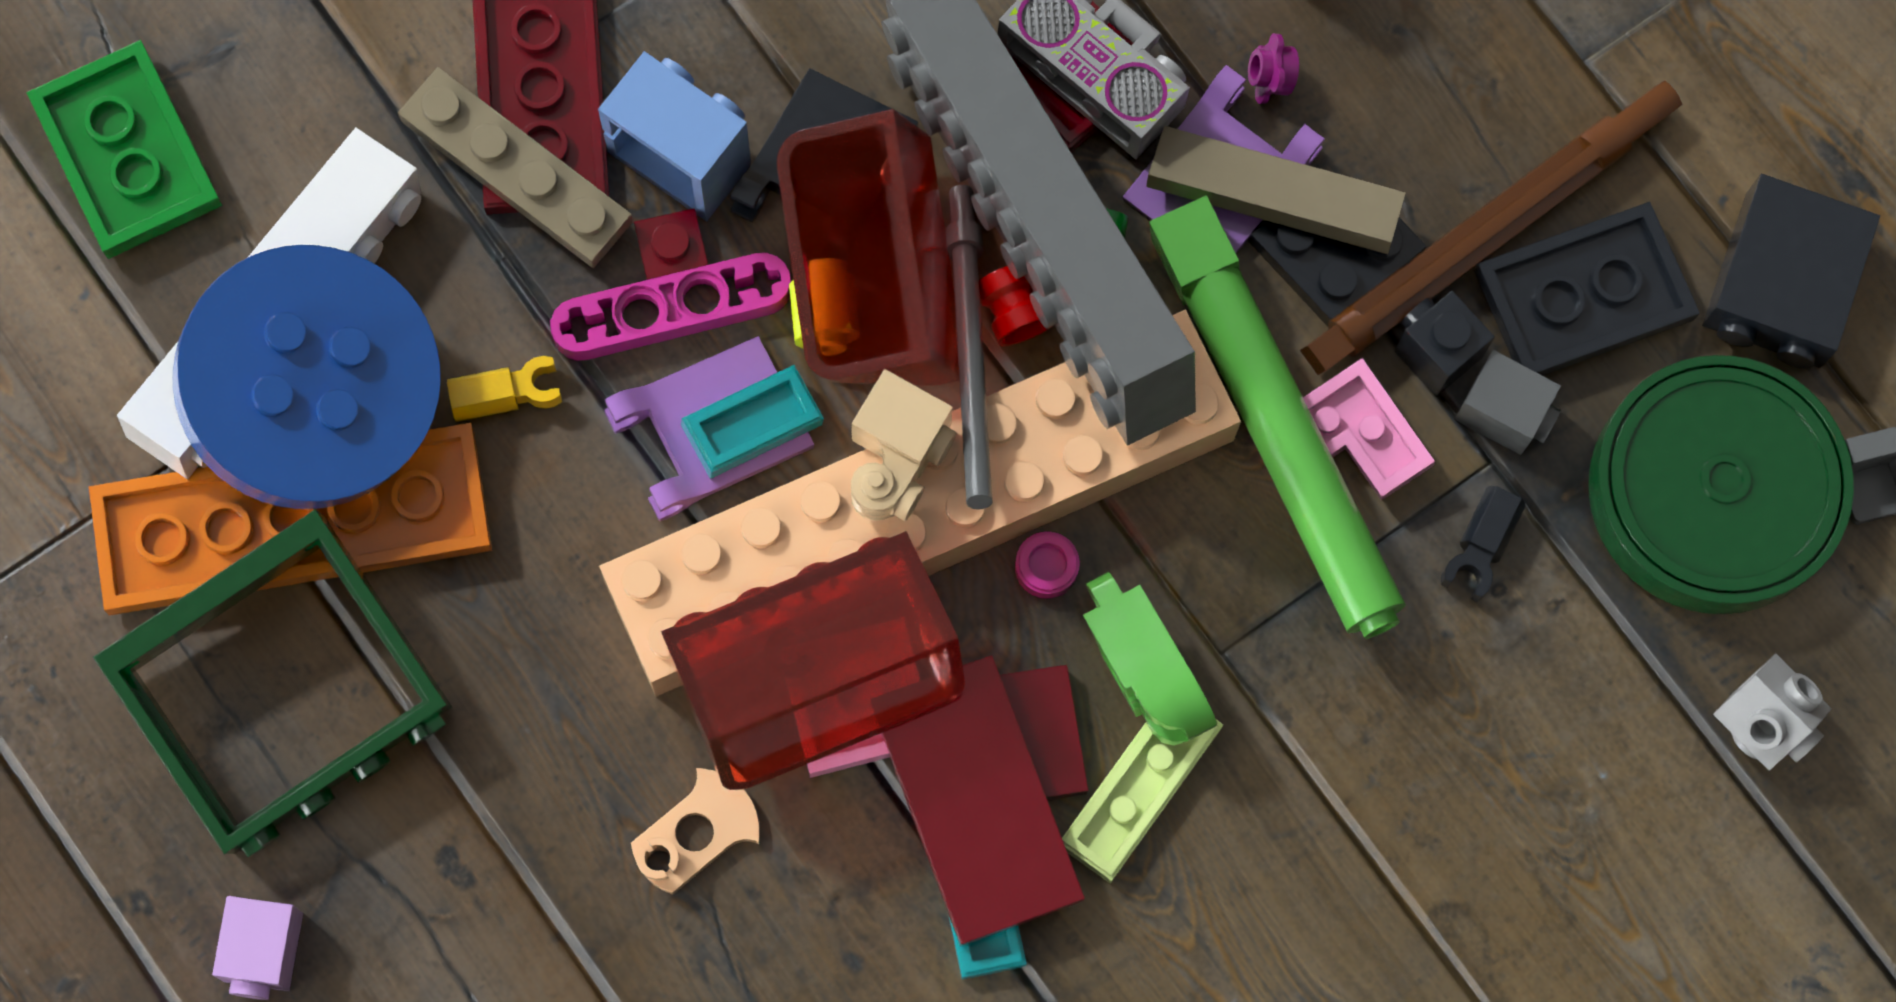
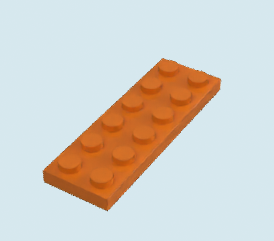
[89,423,492,616]

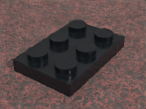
[1474,201,1700,376]

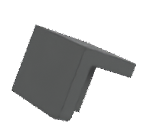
[1845,427,1896,525]

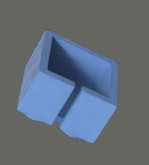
[598,51,751,222]

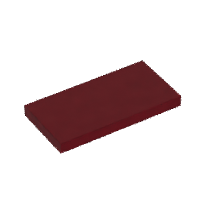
[473,0,610,215]
[870,655,1085,947]

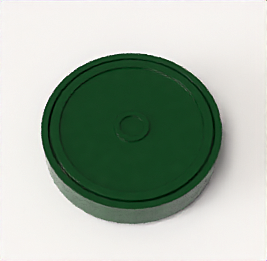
[1589,355,1854,614]

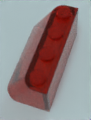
[777,109,959,386]
[661,531,965,790]

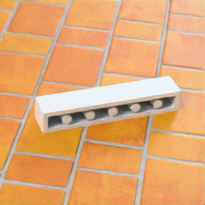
[117,127,421,480]

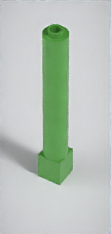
[1149,195,1406,639]

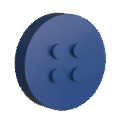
[173,245,440,509]

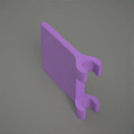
[1123,65,1325,254]
[604,336,814,521]

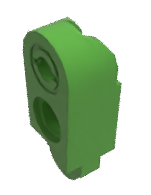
[1083,572,1218,746]

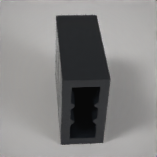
[1702,173,1881,368]

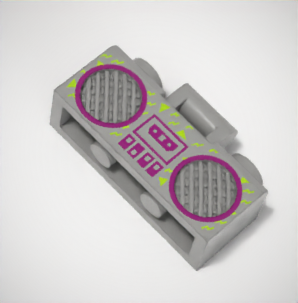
[997,0,1190,160]

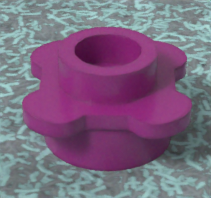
[1248,33,1299,104]

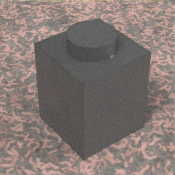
[1454,350,1561,455]

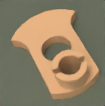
[631,768,760,894]

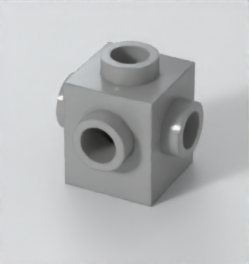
[1713,653,1832,770]

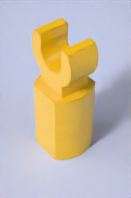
[447,356,562,422]

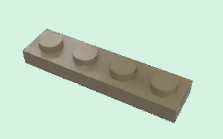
[398,67,633,269]

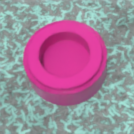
[1015,532,1080,599]

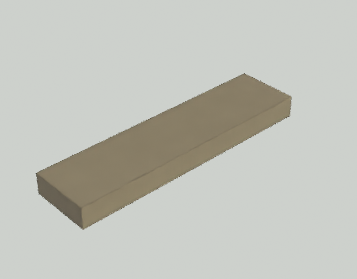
[1146,126,1406,254]

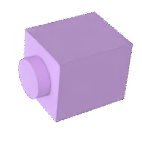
[212,896,303,1000]

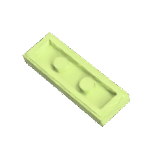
[1062,720,1223,884]

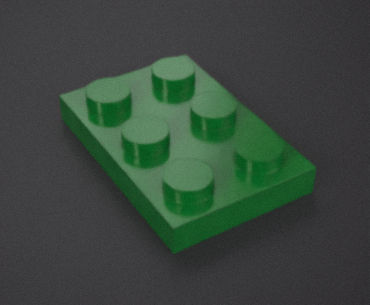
[26,40,223,259]

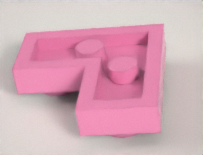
[1303,358,1435,501]

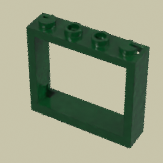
[93,509,452,857]

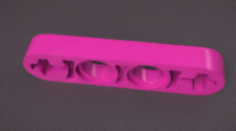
[550,253,791,361]

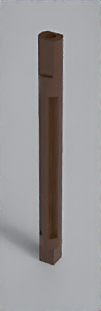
[1300,80,1682,375]

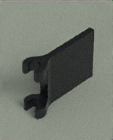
[731,68,919,263]

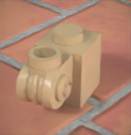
[851,369,957,521]

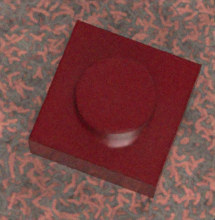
[634,208,708,280]

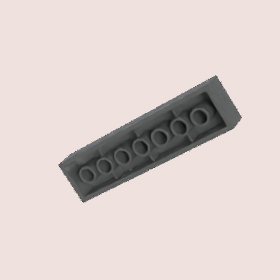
[881,0,1196,446]

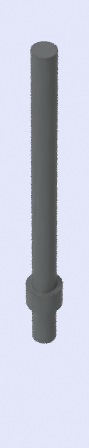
[945,185,993,509]

